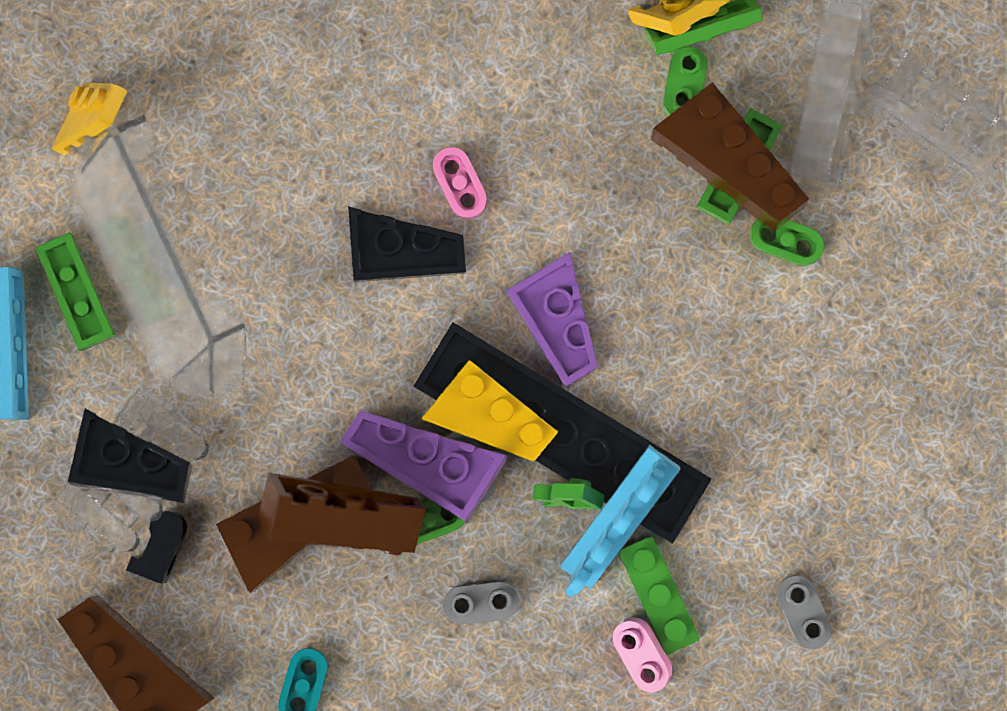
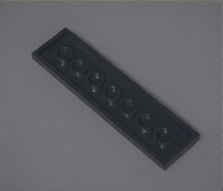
[413,322,712,544]

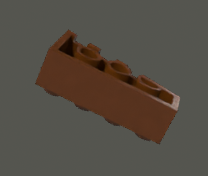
[651,82,809,231]
[216,455,373,593]
[57,596,215,711]

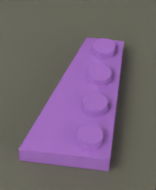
[340,411,508,522]

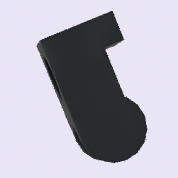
[126,511,187,584]

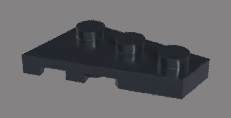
[348,206,466,282]
[67,408,192,503]

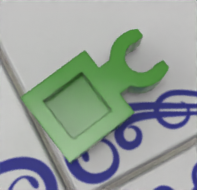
[532,478,605,510]

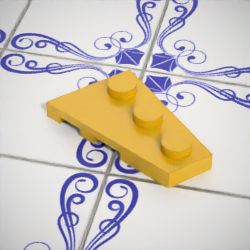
[628,0,734,35]
[51,82,128,155]
[421,360,558,462]

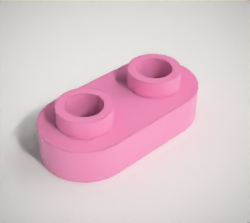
[433,147,487,220]
[613,617,673,692]

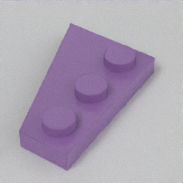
[506,252,598,388]

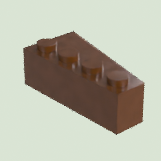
[258,472,425,555]

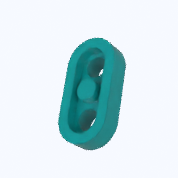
[278,648,328,711]

